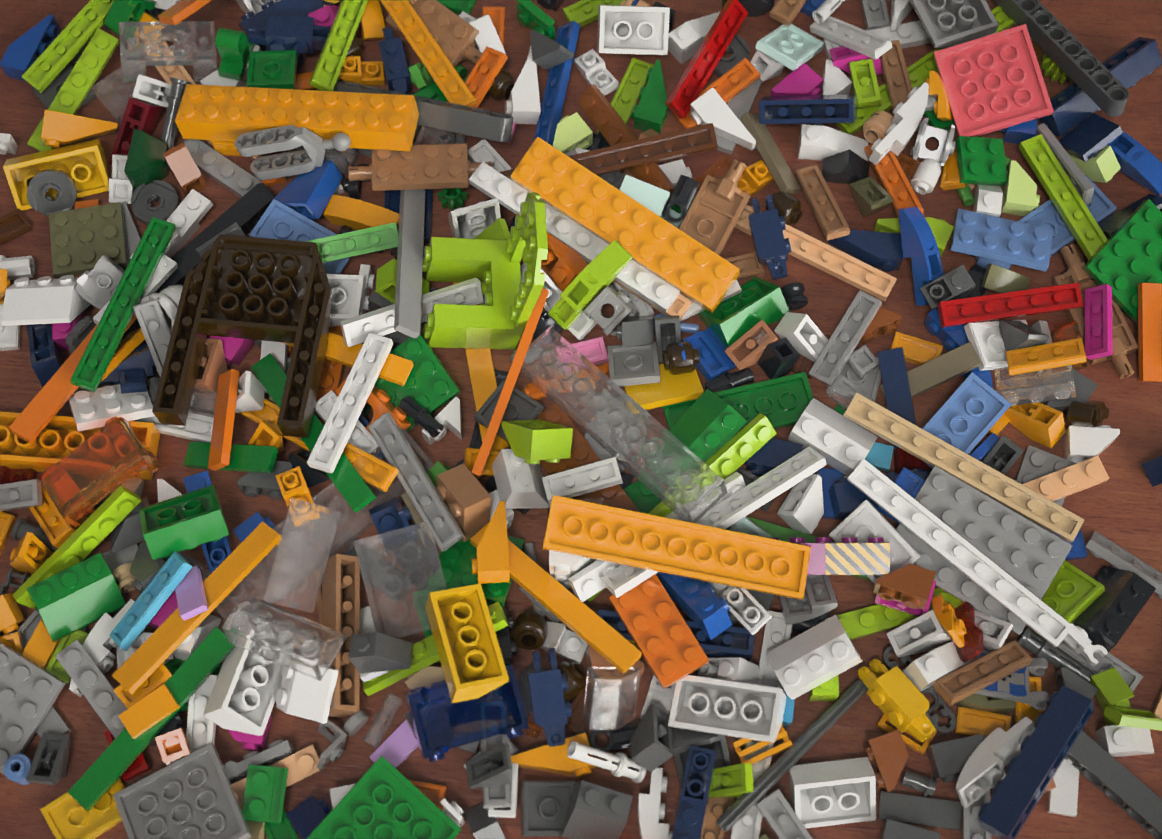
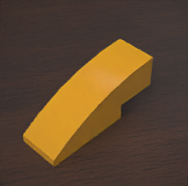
[323,195,399,230]

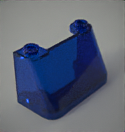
[403,663,529,762]

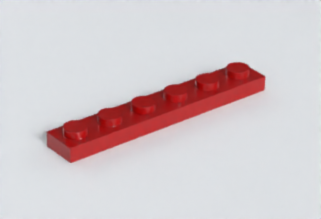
[665,0,748,119]
[937,282,1084,328]

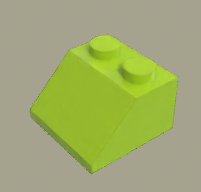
[501,419,573,464]

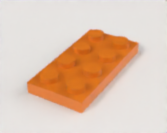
[609,574,709,689]

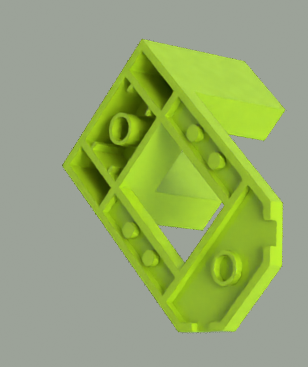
[422,192,548,350]

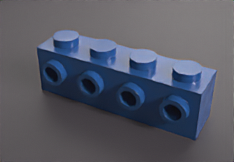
[656,572,732,640]

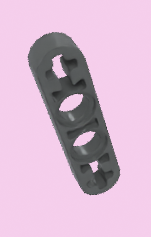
[882,645,957,735]

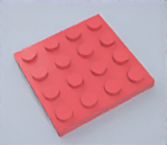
[933,24,1054,137]

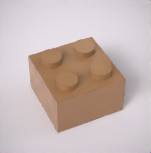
[436,463,491,542]

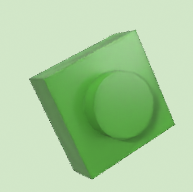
[408,62,433,89]

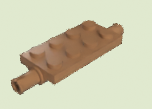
[386,0,482,67]
[349,143,492,191]
[679,159,751,256]
[1052,244,1138,379]

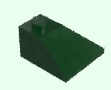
[124,129,170,191]

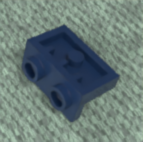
[368,497,420,554]

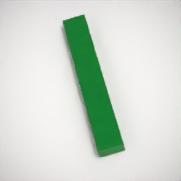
[70,217,176,392]
[250,353,376,513]
[67,627,237,811]

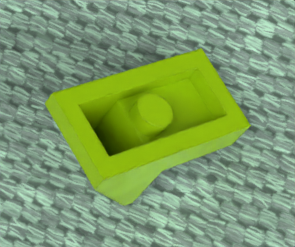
[849,58,881,108]
[1089,667,1134,726]
[708,763,754,798]

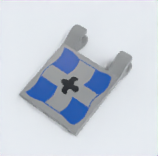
[975,649,1049,710]

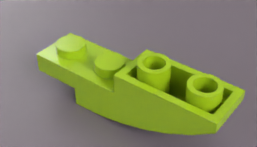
[548,240,633,330]

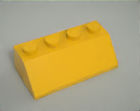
[3,139,110,211]
[425,583,509,703]

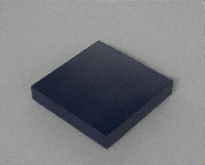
[1059,113,1123,162]

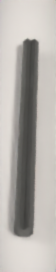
[716,679,868,832]

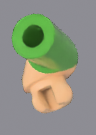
[957,184,976,206]

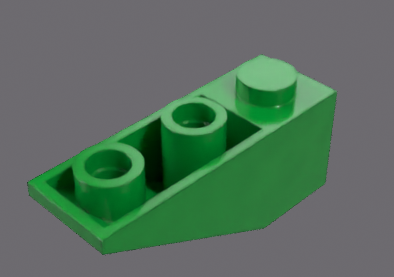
[631,60,668,134]

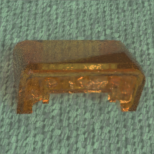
[41,417,162,528]

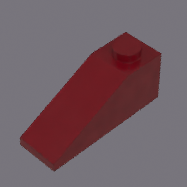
[108,97,162,165]

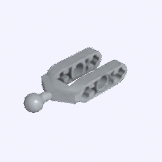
[234,125,351,180]

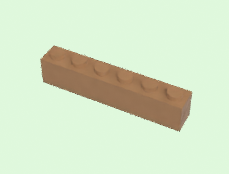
[321,554,360,717]

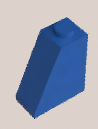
[271,160,343,219]

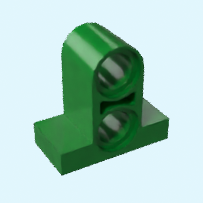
[104,0,156,39]
[216,27,255,81]

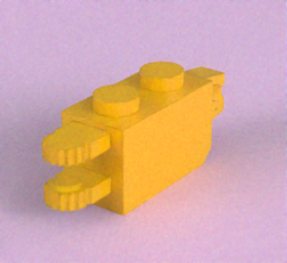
[857,659,936,742]

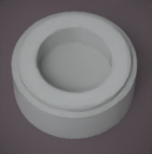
[343,710,369,737]

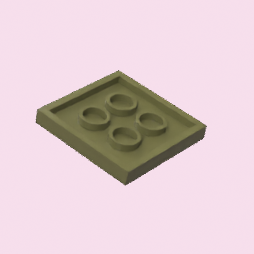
[49,202,128,279]

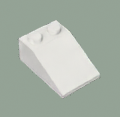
[597,4,670,55]
[447,198,501,239]
[326,274,365,327]

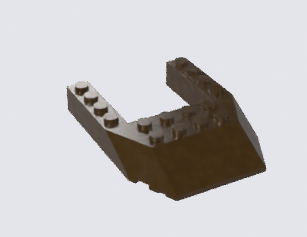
[152,234,332,438]

